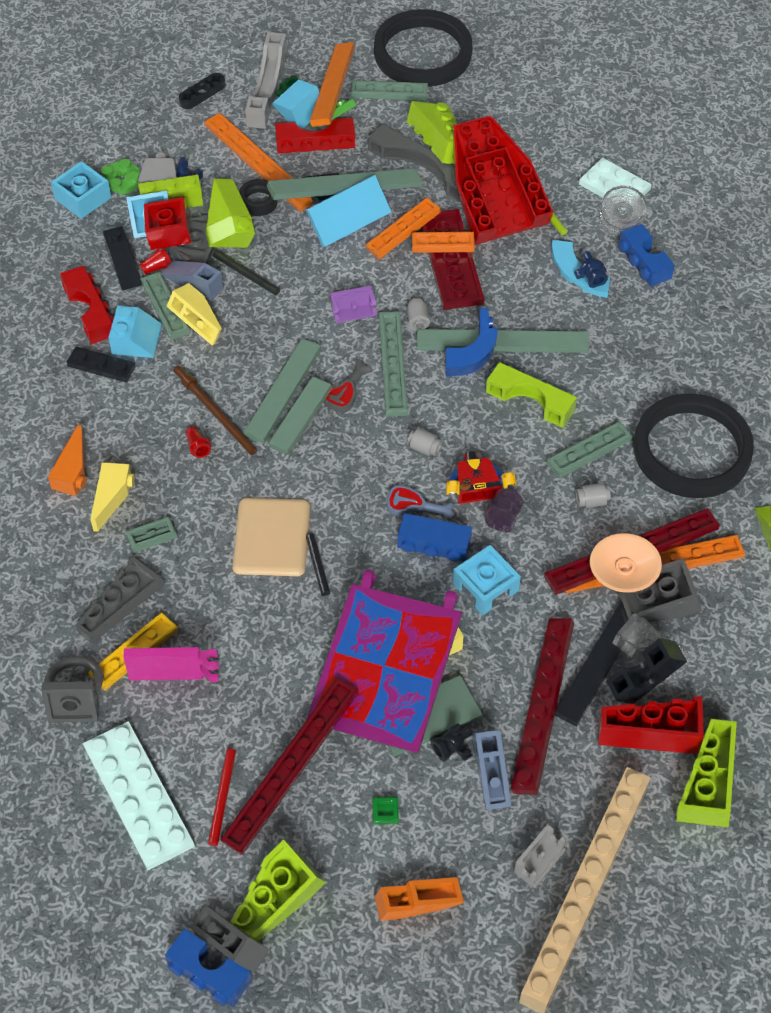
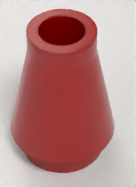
[139,248,172,275]
[185,427,211,458]

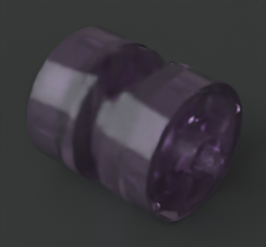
[485,489,524,533]

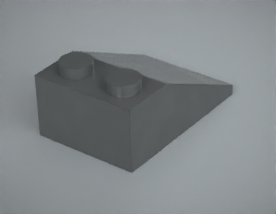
[619,558,702,622]

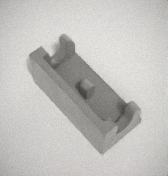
[514,824,566,888]

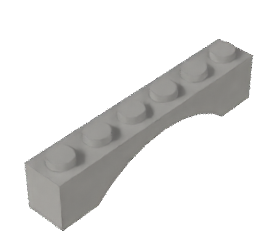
[245,32,287,129]

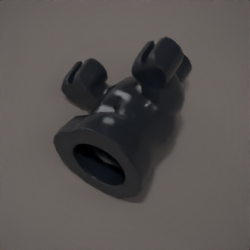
[430,723,473,762]

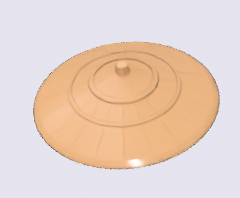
[590,533,662,592]

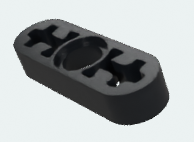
[179,73,226,109]

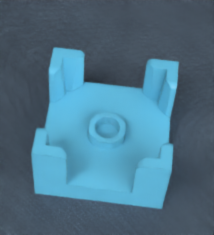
[453,545,521,615]

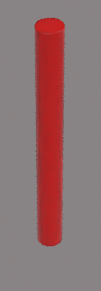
[208,749,236,846]

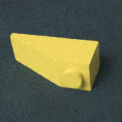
[167,283,222,345]
[91,463,135,531]

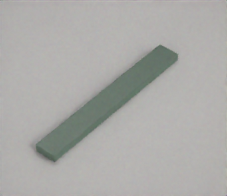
[267,168,423,200]
[417,329,589,353]

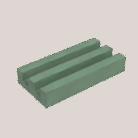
[125,516,177,553]

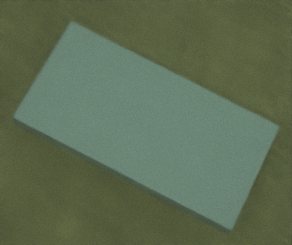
[387,675,483,757]

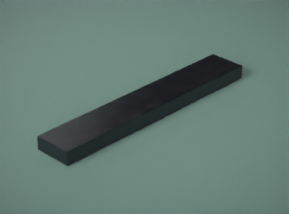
[555,602,638,727]

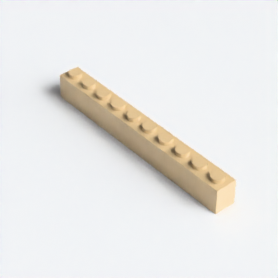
[519,767,651,1013]

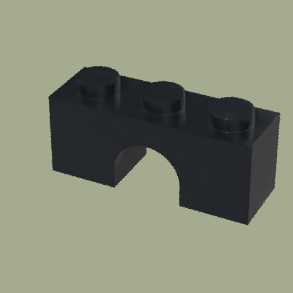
[606,638,687,704]

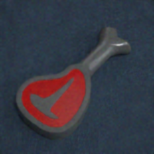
[323,361,372,413]

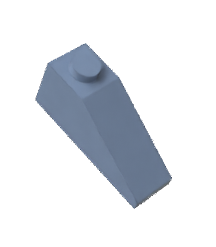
[472,729,511,810]

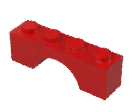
[275,118,355,154]
[60,266,114,344]

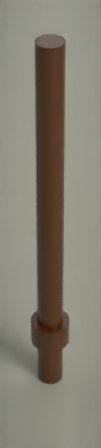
[173,366,257,455]

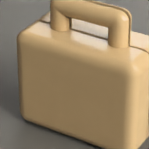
[232,497,310,576]

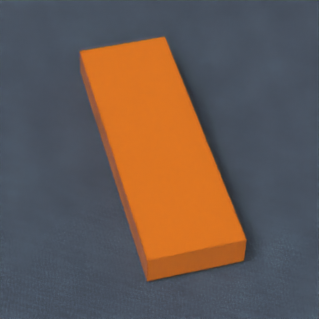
[412,232,475,253]

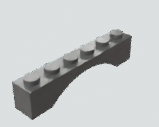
[368,124,462,203]

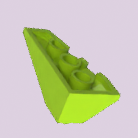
[205,178,255,248]
[230,839,326,941]

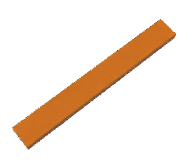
[310,42,355,127]
[204,113,314,212]
[565,535,745,594]

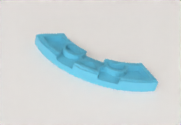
[552,240,610,298]

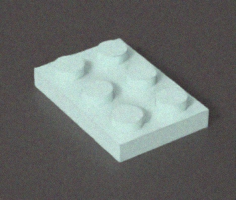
[579,158,652,211]

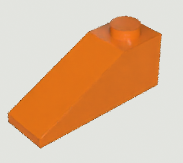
[48,425,87,496]

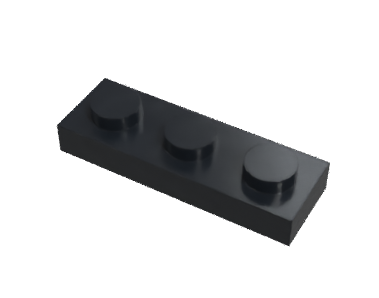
[67,346,136,383]

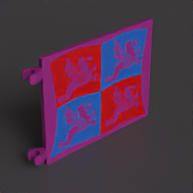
[306,570,462,754]

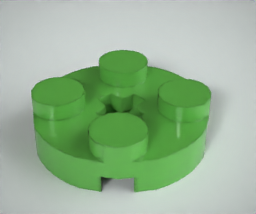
[101,159,140,194]

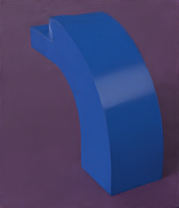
[445,308,498,376]

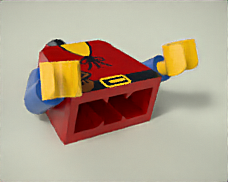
[446,451,517,504]

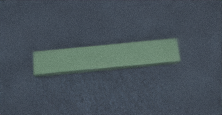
[379,311,408,417]
[244,339,321,444]

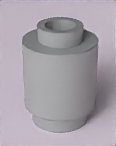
[407,299,430,330]
[408,428,443,456]
[575,483,611,509]

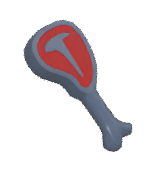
[386,485,454,520]

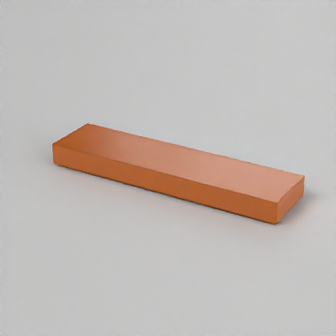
[365,198,441,260]

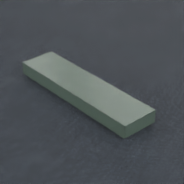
[351,80,428,101]
[140,272,190,340]
[268,376,332,455]
[547,421,633,479]

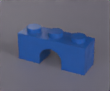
[619,224,675,286]
[165,928,252,1007]

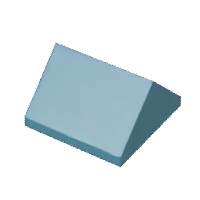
[272,79,319,129]
[126,191,168,238]

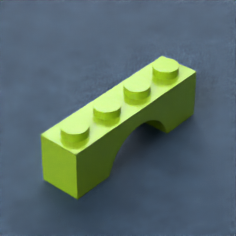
[486,362,577,428]

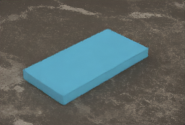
[306,175,391,247]

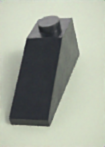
[102,226,142,291]

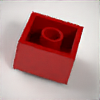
[144,197,191,250]

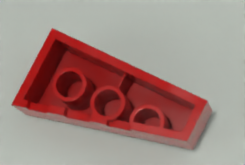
[598,696,704,754]

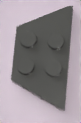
[169,215,215,264]

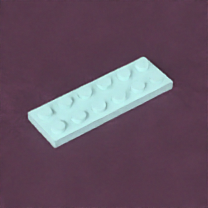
[83,721,195,871]

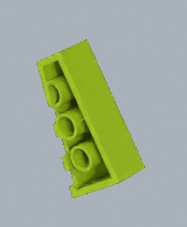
[406,101,457,164]
[676,719,737,828]

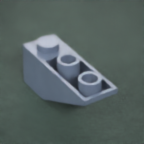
[161,261,223,302]

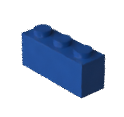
[398,513,472,562]

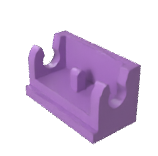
[330,286,377,323]

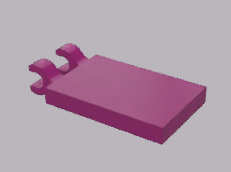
[123,647,220,682]

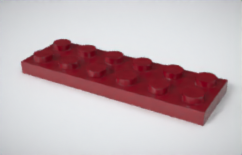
[421,209,485,310]

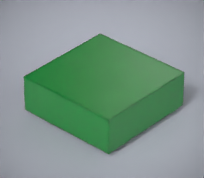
[373,797,399,824]

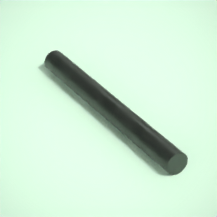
[213,250,280,296]

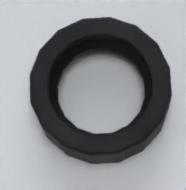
[239,179,278,216]

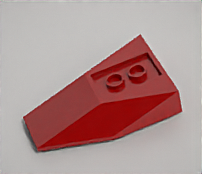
[453,115,554,245]

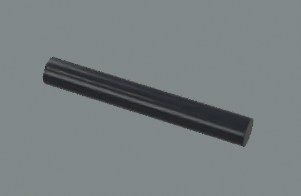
[306,534,330,596]

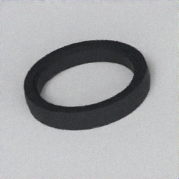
[374,9,473,87]
[634,393,754,498]

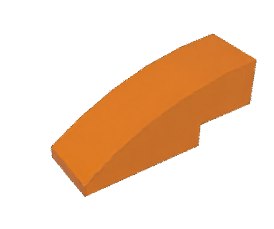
[374,877,464,921]

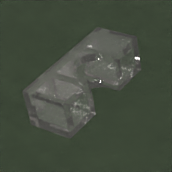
[612,613,693,687]

